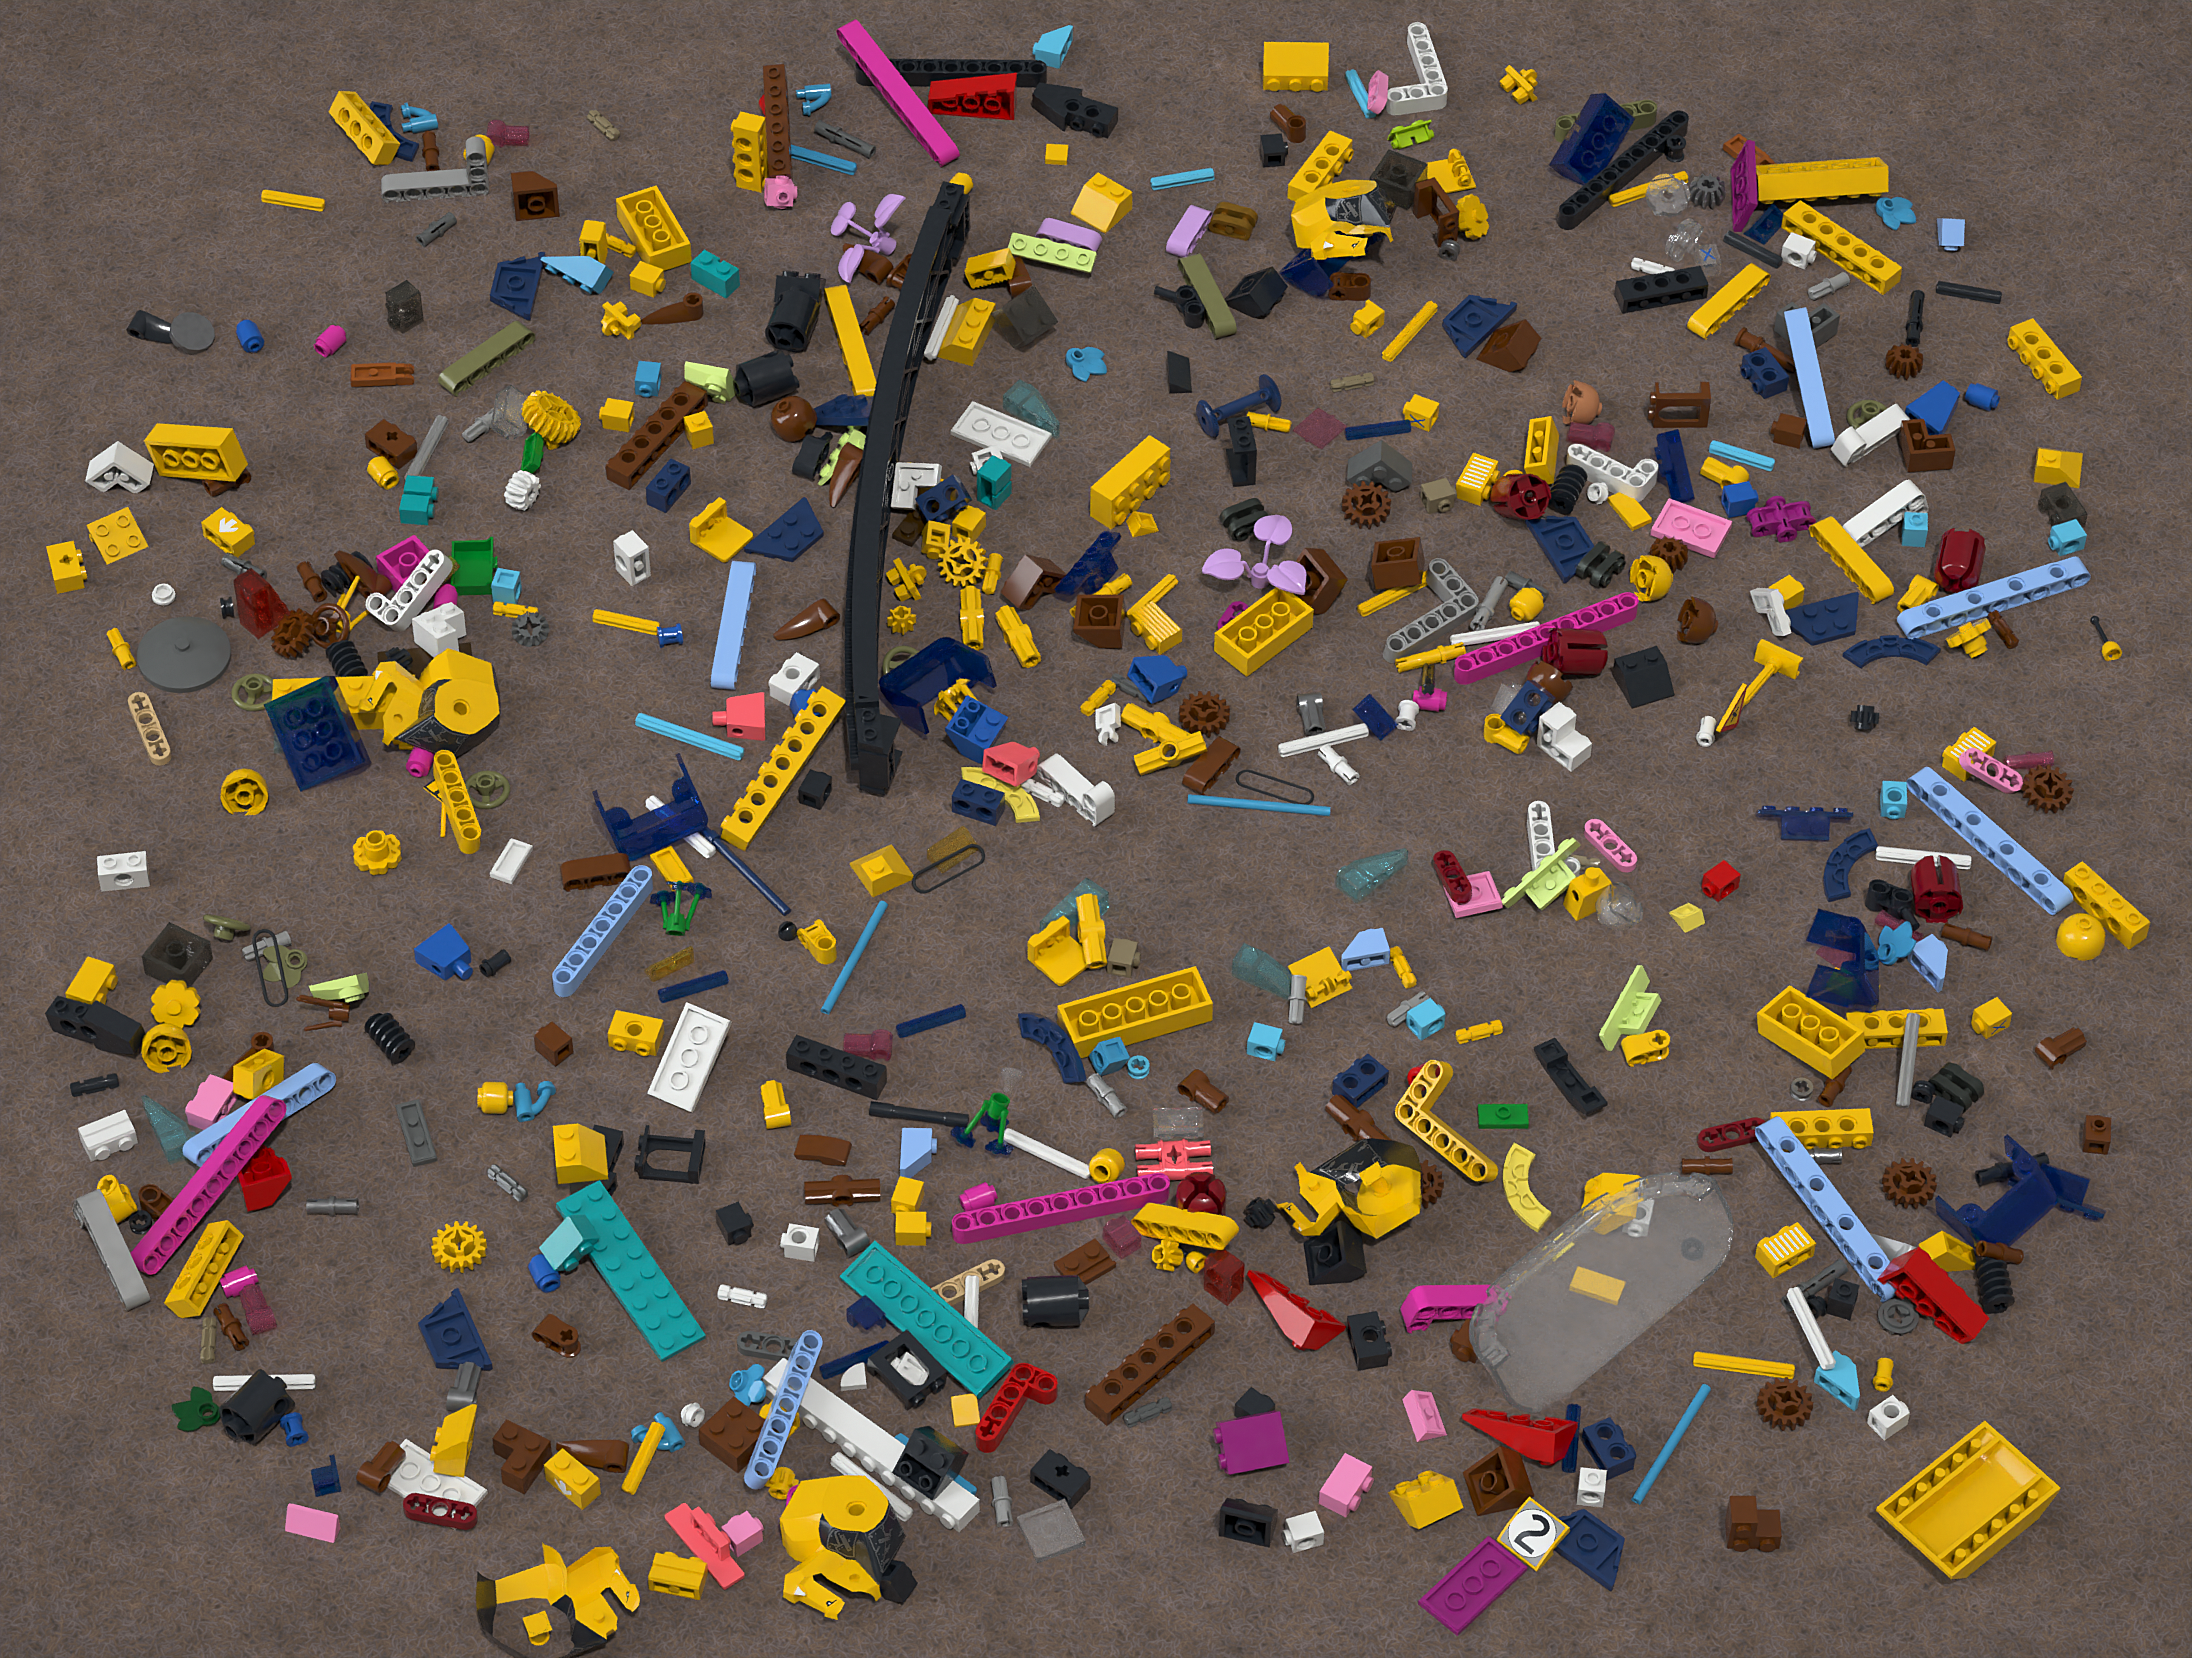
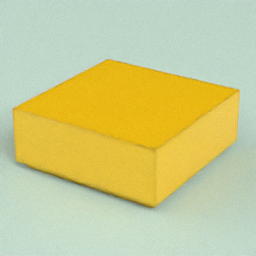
[1045,144,1068,165]

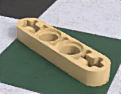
[128,692,171,765]
[931,1259,1005,1306]

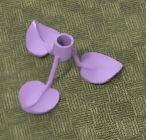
[831,194,906,283]
[1202,515,1306,595]

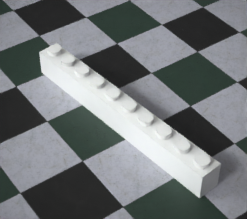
[763,1358,980,1532]

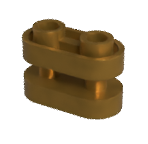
[1208,202,1258,241]

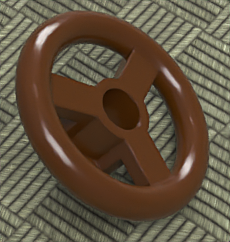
[312,603,350,649]

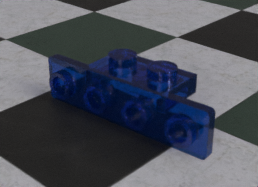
[1654,429,1695,503]
[1054,531,1122,595]
[1756,806,1853,841]
[2007,1162,2107,1220]

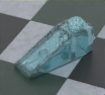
[1003,379,1060,439]
[1336,848,1408,903]
[1040,877,1109,932]
[1232,943,1292,1000]
[141,1095,196,1165]

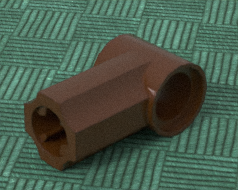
[1270,103,1306,143]
[202,468,252,497]
[2035,1027,2087,1070]
[1177,1069,1229,1114]
[356,1441,406,1493]

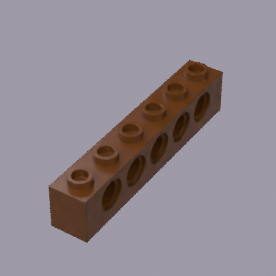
[763,64,793,182]
[605,381,708,490]
[1085,1303,1215,1426]

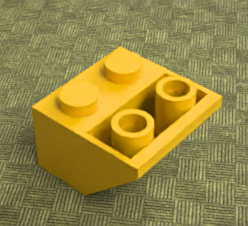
[1388,1470,1463,1529]

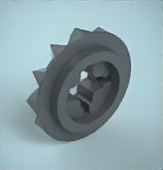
[512,611,549,647]
[1878,1299,1919,1336]

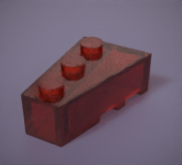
[233,568,291,639]

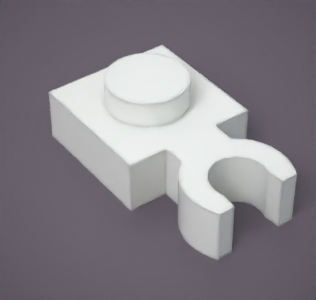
[1095,703,1121,746]

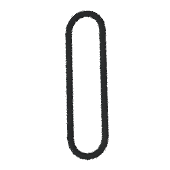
[1235,769,1314,805]
[912,844,985,894]
[252,929,288,1007]

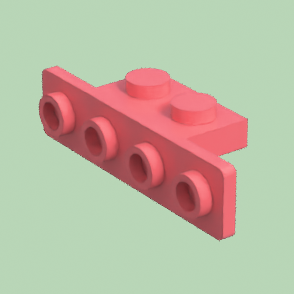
[665,1503,745,1590]

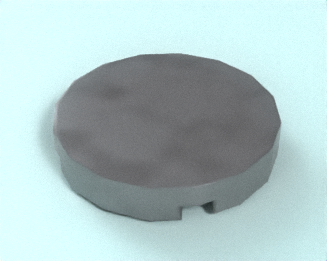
[169,312,215,354]

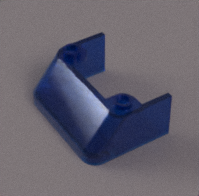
[1279,231,1385,297]
[878,637,997,734]
[592,753,708,861]
[1805,909,1879,1013]
[1935,1134,2057,1258]

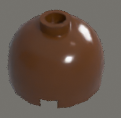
[771,396,817,442]
[1677,596,1718,644]
[1525,660,1573,705]

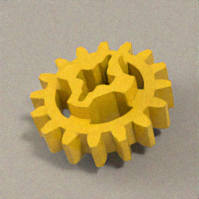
[938,537,989,587]
[431,1221,487,1273]

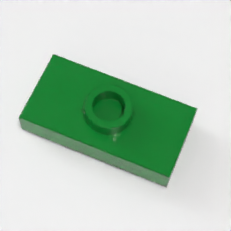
[521,432,544,474]
[1477,1104,1529,1129]

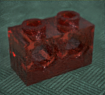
[1203,1249,1245,1306]

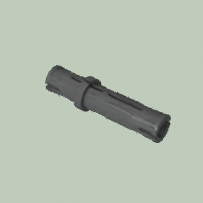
[814,120,876,159]
[1781,1259,1848,1311]

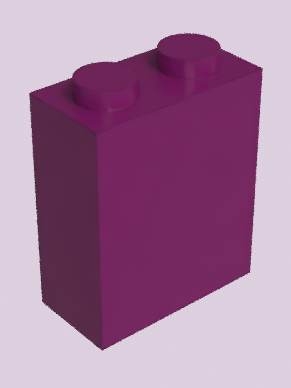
[1213,1410,1290,1475]

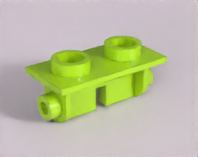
[1387,120,1434,150]

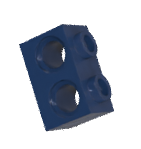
[1740,347,1789,399]
[646,459,691,513]
[915,474,972,523]
[1500,680,1556,735]
[952,779,1005,826]
[1332,1054,1389,1108]
[1581,1417,1636,1481]

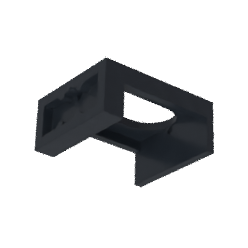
[1226,416,1257,487]
[635,1125,706,1184]
[867,1329,947,1411]

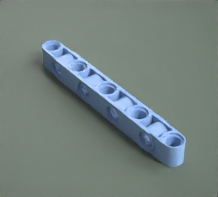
[1897,556,2091,639]
[1906,767,2073,915]
[1755,1116,1897,1303]

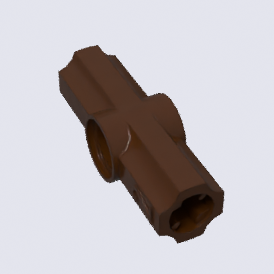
[1325,1094,1391,1142]
[804,1175,880,1207]

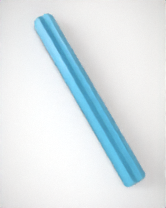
[635,713,745,761]

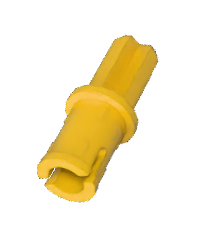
[1247,411,1291,433]
[982,553,1003,595]
[107,628,136,670]

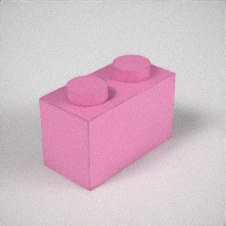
[185,1074,239,1130]
[1319,1453,1374,1517]

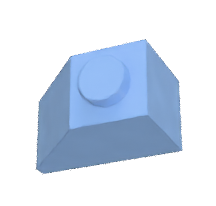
[1937,218,1965,250]
[1341,928,1390,971]
[1907,934,1948,992]
[900,1128,937,1178]

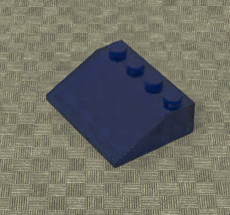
[264,676,372,792]

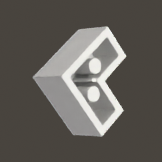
[85,441,154,493]
[412,602,466,658]
[1537,702,1592,772]

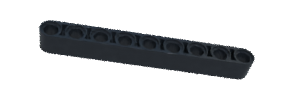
[855,59,1047,88]
[1558,110,1689,230]

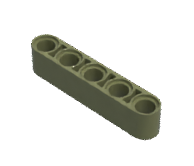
[1554,100,1657,143]
[1178,253,1237,339]
[438,321,535,396]

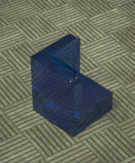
[846,1295,886,1330]
[311,1454,342,1497]

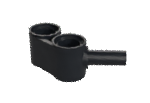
[1154,285,1205,329]
[792,432,833,481]
[1865,879,1920,931]

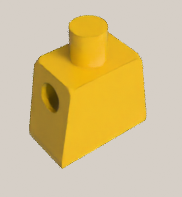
[1563,867,1614,921]

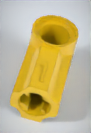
[1700,457,1749,490]
[1897,574,1939,613]
[1483,714,1530,754]
[761,1080,791,1129]

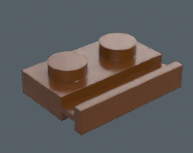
[1054,1238,1116,1285]

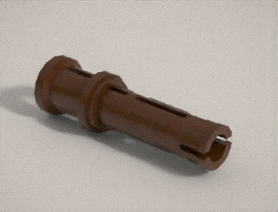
[1734,327,1796,373]

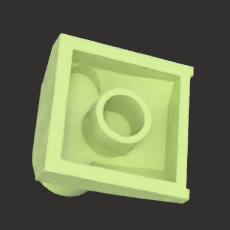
[685,361,736,404]
[309,972,369,1002]

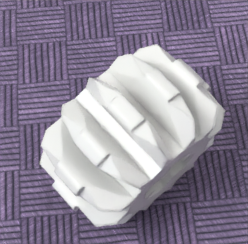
[504,470,541,511]

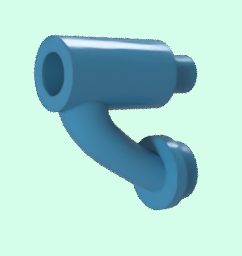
[796,84,831,116]
[401,103,438,134]
[513,1081,556,1122]
[631,1412,686,1452]

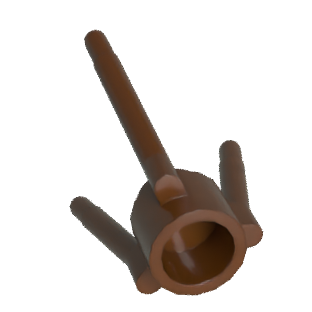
[296,995,350,1031]

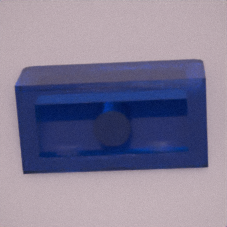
[1743,203,1783,245]

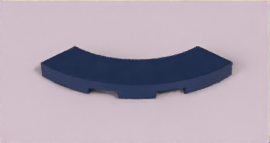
[369,101,419,162]
[1843,635,1941,669]
[1823,828,1878,902]
[1018,1012,1087,1083]

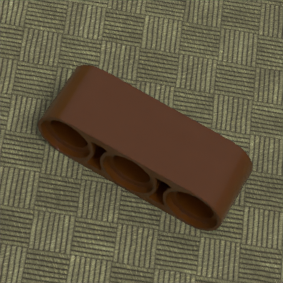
[1182,736,1241,796]
[560,853,631,892]

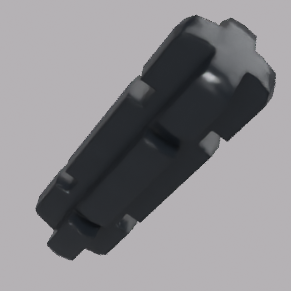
[70,1073,119,1097]

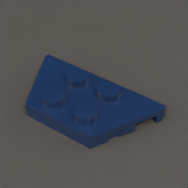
[490,252,546,320]
[1442,295,1517,358]
[814,394,873,426]
[744,497,824,562]
[1525,516,1594,583]
[1785,592,1859,646]
[418,1288,493,1370]
[1554,1509,1625,1591]

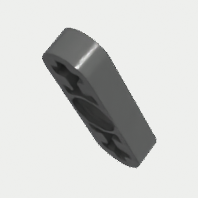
[737,1331,810,1361]

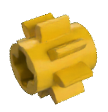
[887,606,916,635]
[1152,1240,1183,1272]
[765,1467,799,1500]

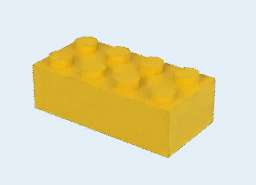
[616,186,692,271]
[144,423,248,481]
[1090,435,1171,529]
[1214,587,1314,677]
[1757,985,1865,1080]

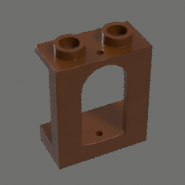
[1413,177,1460,248]
[1648,382,1711,428]

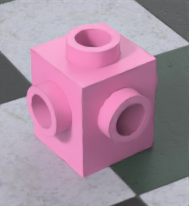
[764,176,797,209]

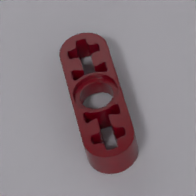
[1433,850,1472,903]
[1697,1117,1765,1152]
[403,1493,478,1530]

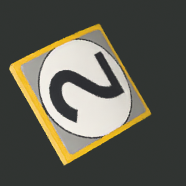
[1496,1497,1570,1572]

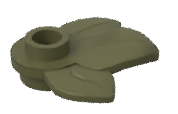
[263,945,307,989]

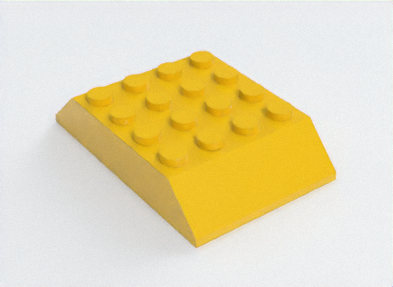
[1876,1421,2061,1579]

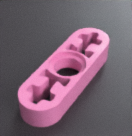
[1367,70,1388,114]
[1959,748,2023,794]
[1584,819,1637,872]

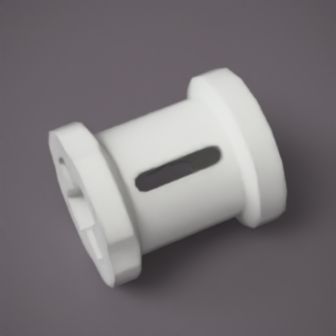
[1395,700,1419,731]

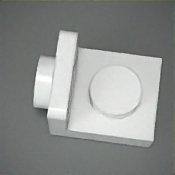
[890,1352,929,1385]

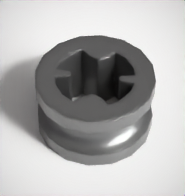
[1439,240,1461,261]
[1790,1078,1813,1101]

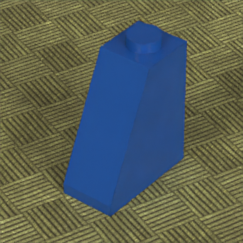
[1905,380,1960,435]

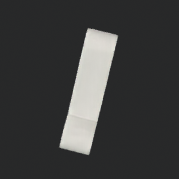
[1831,404,1910,467]
[1566,444,1658,502]
[1843,480,1928,547]
[365,550,453,632]
[1037,754,1115,826]
[1527,801,1580,877]

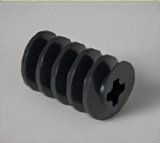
[1548,464,1588,515]
[321,551,373,597]
[325,640,368,677]
[364,1013,415,1065]
[1975,1258,2015,1314]

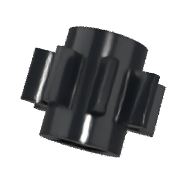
[383,647,413,672]
[1850,705,1880,730]
[1245,1197,1276,1228]

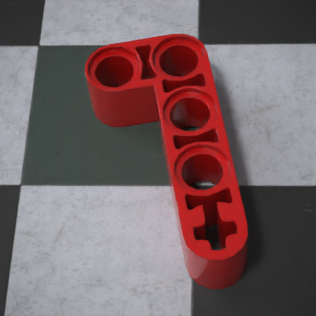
[975,1363,1058,1453]

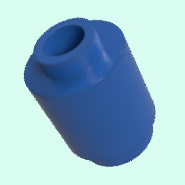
[236,320,264,353]
[1965,383,2000,411]
[528,1254,561,1293]

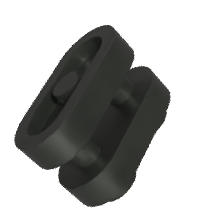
[1219,498,1270,541]
[1575,541,1626,588]
[1928,1062,1984,1113]

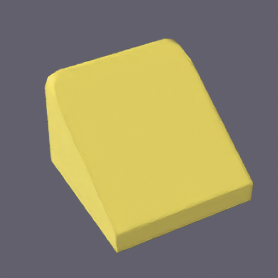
[1669,903,1705,933]

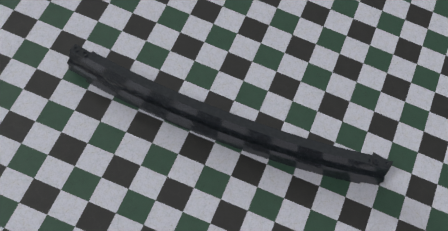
[844,181,971,796]

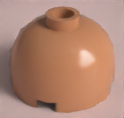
[1562,380,1602,427]

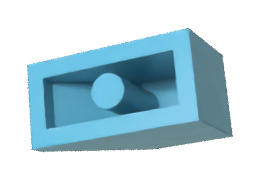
[1033,25,1073,69]
[1814,1350,1860,1411]

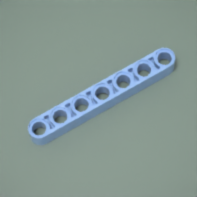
[1784,307,1835,449]
[711,561,756,690]
[552,865,653,997]
[182,1063,336,1167]
[744,1330,823,1489]

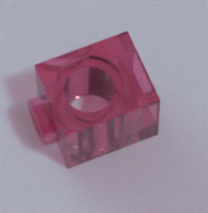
[1103,1215,1141,1260]

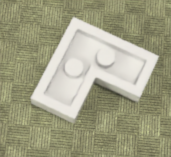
[891,462,942,510]
[1750,588,1791,636]

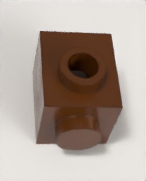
[1771,413,1807,449]
[534,1021,574,1067]
[2082,1115,2111,1155]
[1450,1318,1490,1364]

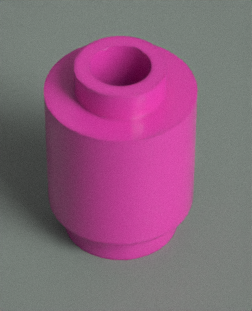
[314,325,347,357]
[433,584,458,609]
[1413,686,1447,712]
[406,746,435,777]
[958,1182,998,1212]
[219,1265,259,1298]

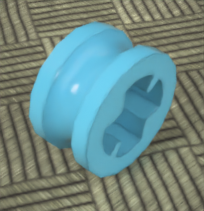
[1127,1055,1150,1079]

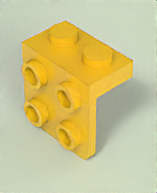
[689,497,753,563]
[1028,916,1087,986]

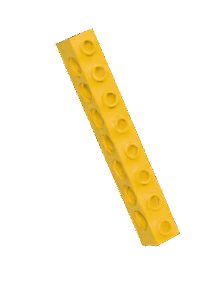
[720,686,846,851]

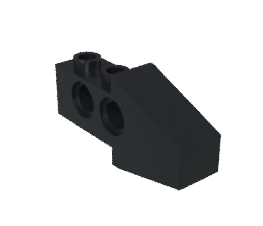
[1032,83,1118,139]
[45,996,146,1055]
[570,1124,624,1196]

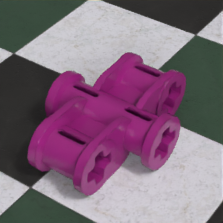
[1746,496,1816,543]

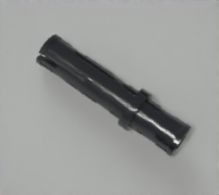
[1906,290,1925,347]
[1975,1152,2050,1186]

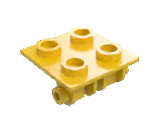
[1422,149,1476,193]
[86,507,149,565]
[1288,946,1352,1008]

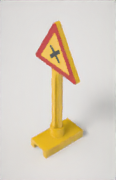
[1716,639,1803,733]

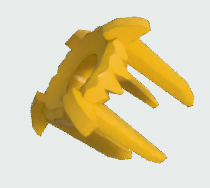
[934,679,978,722]

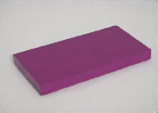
[1730,140,1758,232]
[1418,1535,1528,1636]

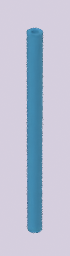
[1187,794,1331,816]
[820,901,888,1015]
[1631,1384,1711,1505]

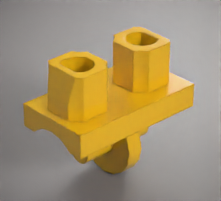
[1499,65,1538,105]
[601,301,641,340]
[886,558,927,602]

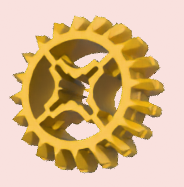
[521,391,581,443]

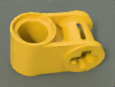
[797,919,837,964]
[1621,1030,1670,1067]
[97,1175,137,1224]

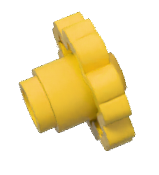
[1456,194,1489,240]
[1946,618,1991,658]
[353,830,402,875]
[151,980,201,1029]

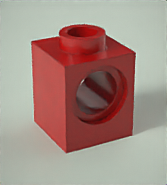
[1701,860,1741,902]

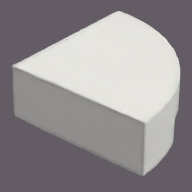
[841,1363,867,1391]

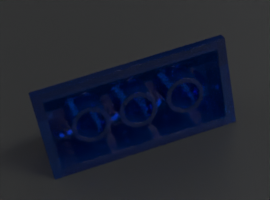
[1549,93,1635,186]

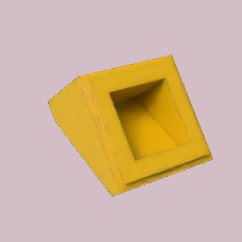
[1126,511,1159,537]
[951,1393,980,1428]

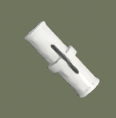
[1318,744,1360,785]

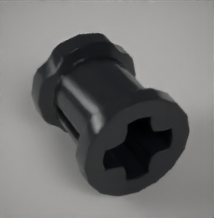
[1665,135,1686,163]

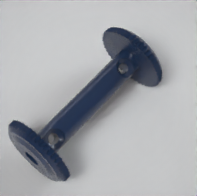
[1196,374,1282,438]

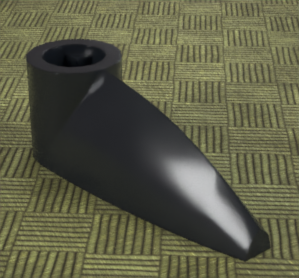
[126,310,173,343]

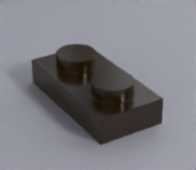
[892,504,934,547]

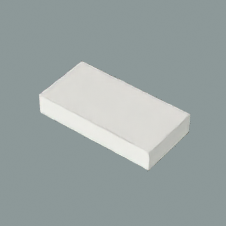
[490,838,533,884]

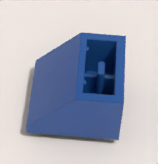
[945,695,1008,764]

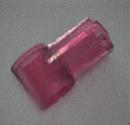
[486,120,530,148]
[1568,422,1615,452]
[843,1029,893,1061]
[239,1284,277,1335]

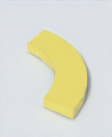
[961,767,1040,823]
[1503,1143,1551,1233]

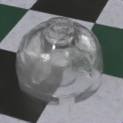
[1595,882,1644,931]

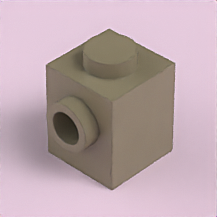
[1420,478,1457,514]
[1107,938,1141,978]

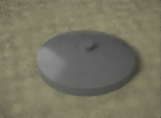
[137,616,231,693]

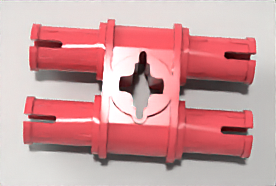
[1135,1138,1213,1181]

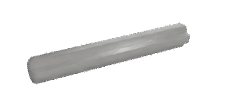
[404,415,448,481]
[1896,1013,1920,1108]

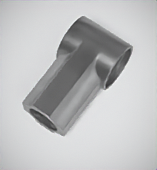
[1297,692,1325,736]
[825,1208,871,1258]
[446,1362,482,1411]

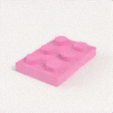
[1651,498,1732,558]

